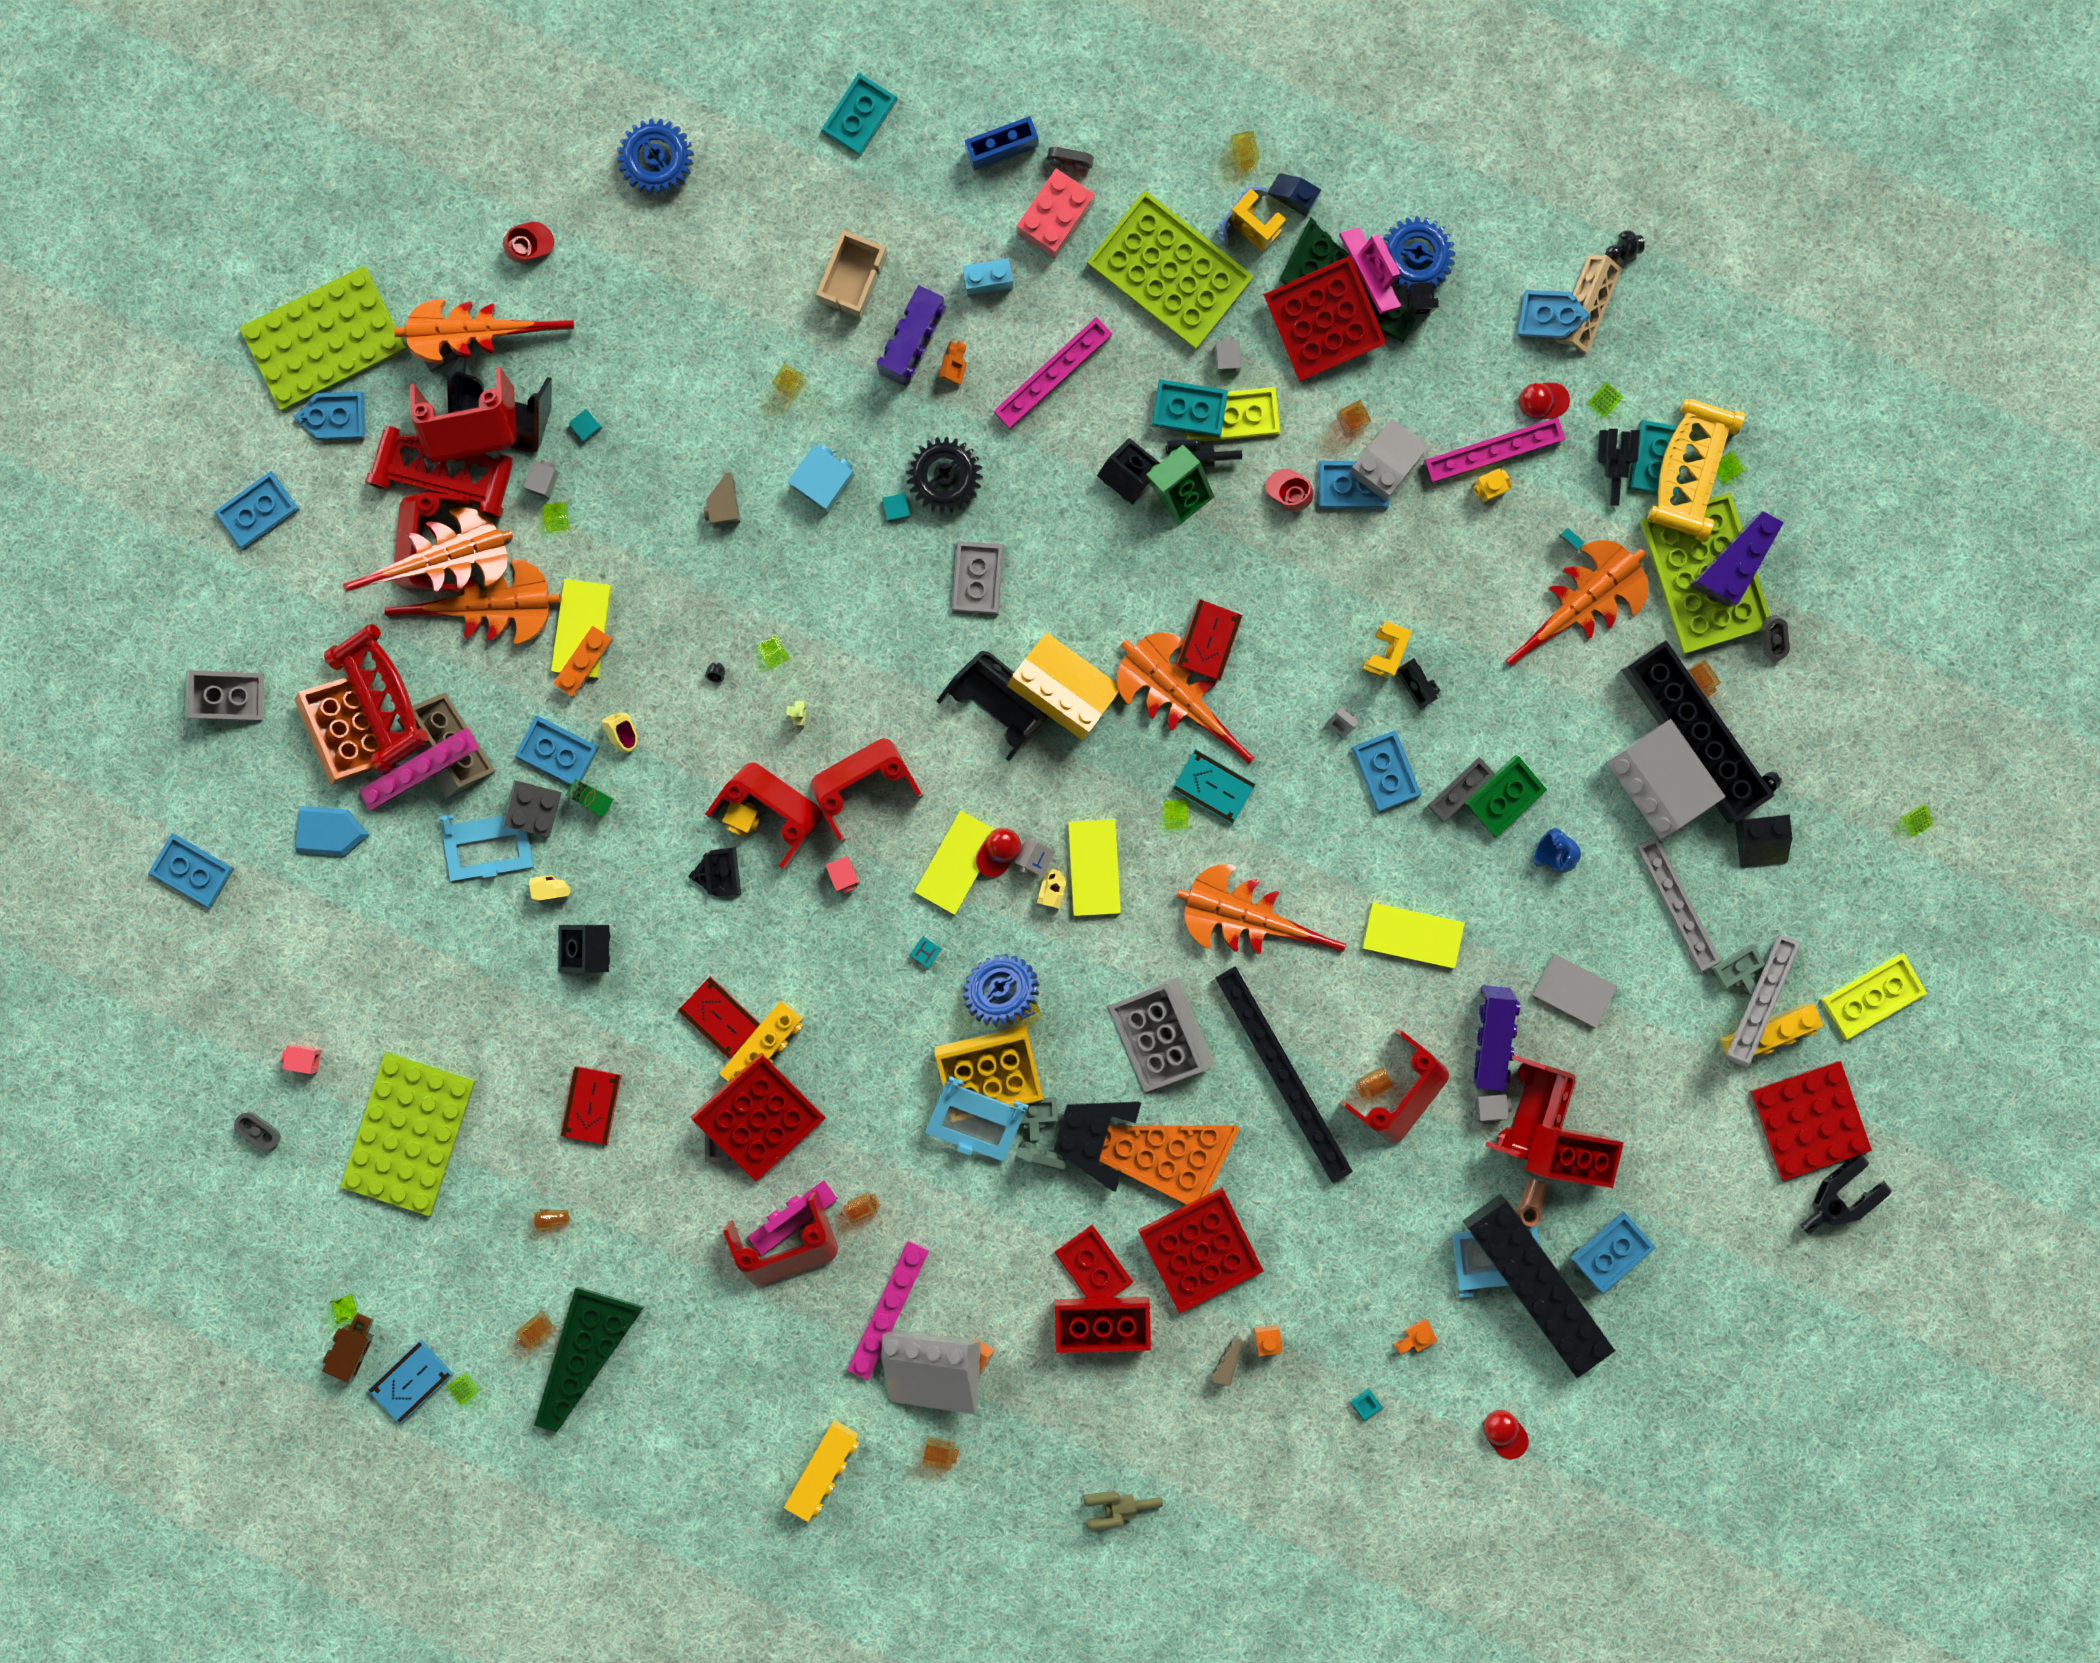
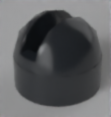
[705,662,725,682]
[1762,771,1782,792]

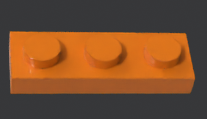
[553,626,613,697]

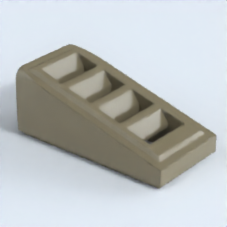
[1211,1335,1242,1386]

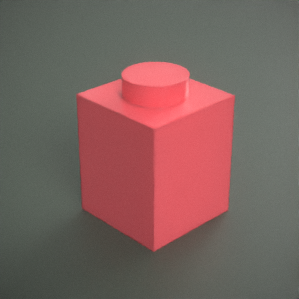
[825,856,860,894]
[281,1045,322,1074]

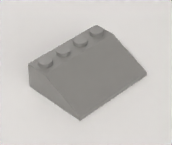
[1606,719,1725,840]
[1108,977,1215,1093]
[882,1330,981,1415]

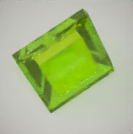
[330,1294,357,1324]

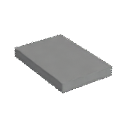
[952,541,1004,615]
[1532,954,1618,1028]

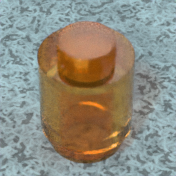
[843,1191,880,1223]

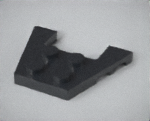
[1054,1101,1141,1192]

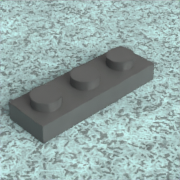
[1427,757,1495,822]

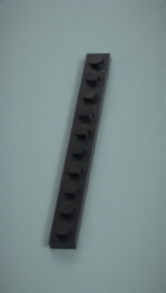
[1214,966,1353,1183]

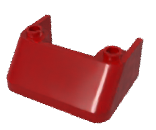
[410,367,516,462]
[393,492,472,594]
[811,738,923,842]
[705,762,822,869]
[1340,1029,1449,1143]
[1485,1055,1575,1160]
[723,1190,838,1286]

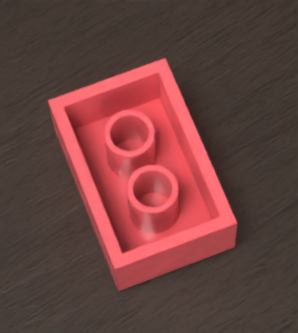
[1017,168,1095,259]

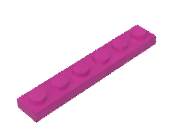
[994,316,1112,430]
[1424,417,1565,483]
[359,728,479,811]
[847,1240,929,1380]

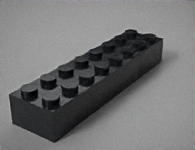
[1621,640,1775,823]
[1462,1193,1616,1378]

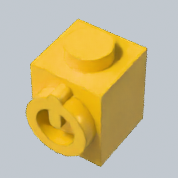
[1474,468,1511,504]
[722,800,761,837]

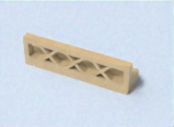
[1554,255,1622,354]

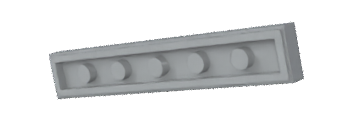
[1635,836,1721,973]
[1725,934,1801,1068]

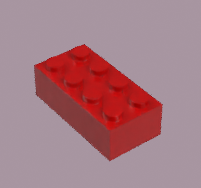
[1525,1123,1624,1188]
[1054,1297,1151,1353]

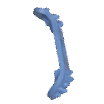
[1218,185,1267,246]

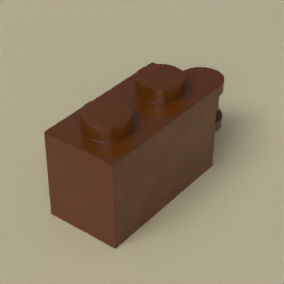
[322,1313,374,1383]

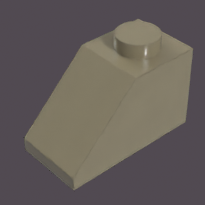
[704,472,741,526]

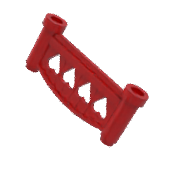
[365,426,513,518]
[324,624,429,774]

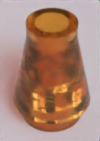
[534,1209,570,1232]

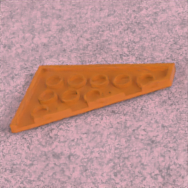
[1099,1125,1240,1204]

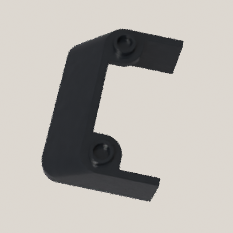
[447,356,552,453]
[936,651,1048,761]

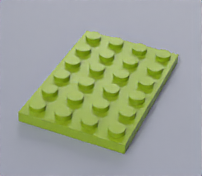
[1087,190,1254,350]
[239,265,408,412]
[1639,492,1774,654]
[340,1052,476,1216]

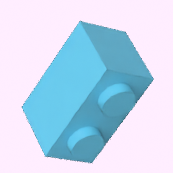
[963,258,1013,296]

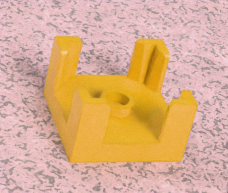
[1229,189,1286,253]
[1362,621,1412,680]

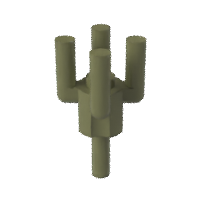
[1083,1491,1163,1531]

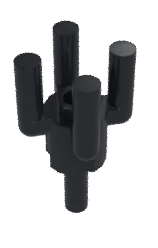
[1597,428,1640,506]
[1165,439,1242,472]

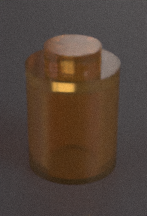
[1355,1067,1393,1100]

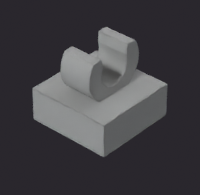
[1326,706,1359,738]

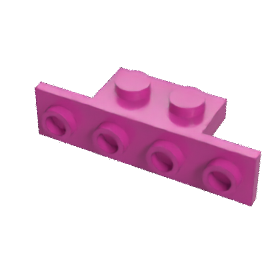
[1339,227,1401,314]
[747,1180,838,1256]

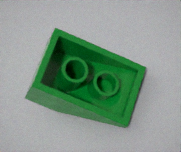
[1146,445,1214,526]

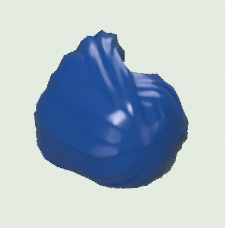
[1533,828,1581,873]

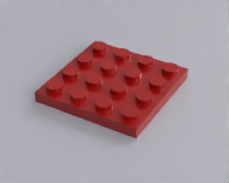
[1263,255,1386,382]
[691,1052,826,1182]
[1750,1061,1872,1181]
[1138,1187,1264,1314]

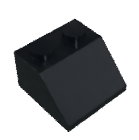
[1097,438,1160,505]
[1735,815,1792,867]
[558,925,611,973]

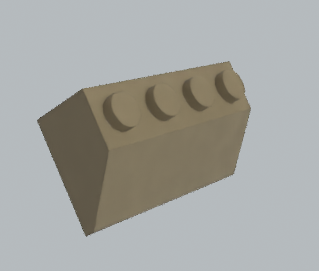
[397,693,495,799]

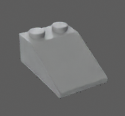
[1349,418,1429,502]
[185,670,264,720]

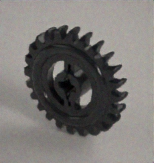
[906,436,983,514]

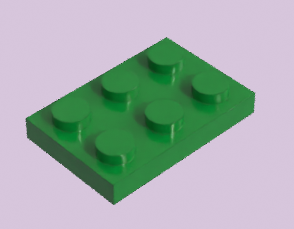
[1465,755,1547,838]

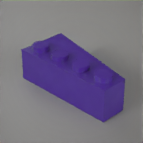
[876,285,946,386]
[1689,511,1784,608]
[1473,985,1520,1091]

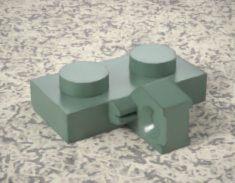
[1712,944,1765,994]
[1015,1097,1058,1141]
[1016,1141,1067,1170]

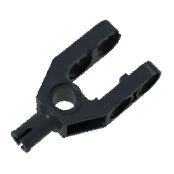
[1800,1153,1892,1236]

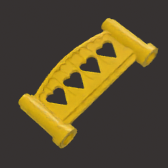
[1648,398,1745,542]

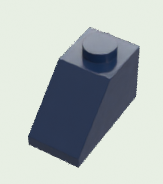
[1267,173,1322,217]

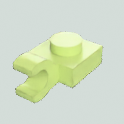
[786,701,807,727]

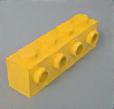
[719,1000,804,1082]
[1719,1003,1823,1061]
[784,1420,859,1522]

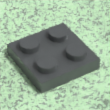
[502,780,562,838]

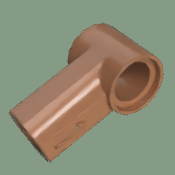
[1515,1178,1550,1227]

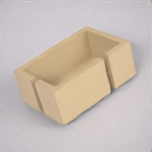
[816,230,888,319]

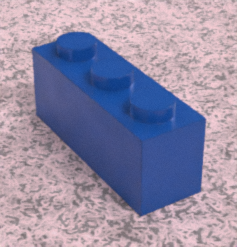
[964,116,1039,171]

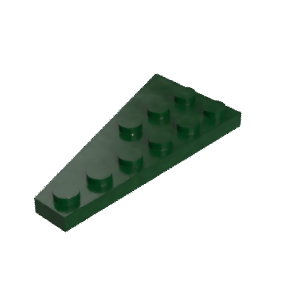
[1279,217,1415,343]
[534,1287,645,1432]

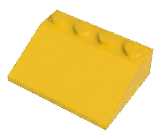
[1007,632,1119,741]
[935,1025,1044,1121]

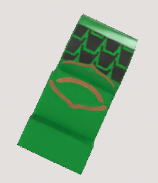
[566,779,614,818]

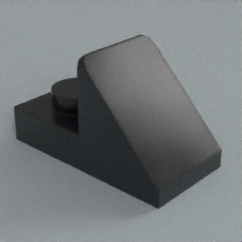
[1407,282,1439,315]

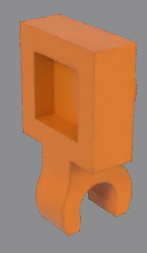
[939,341,967,385]
[1394,1319,1438,1355]

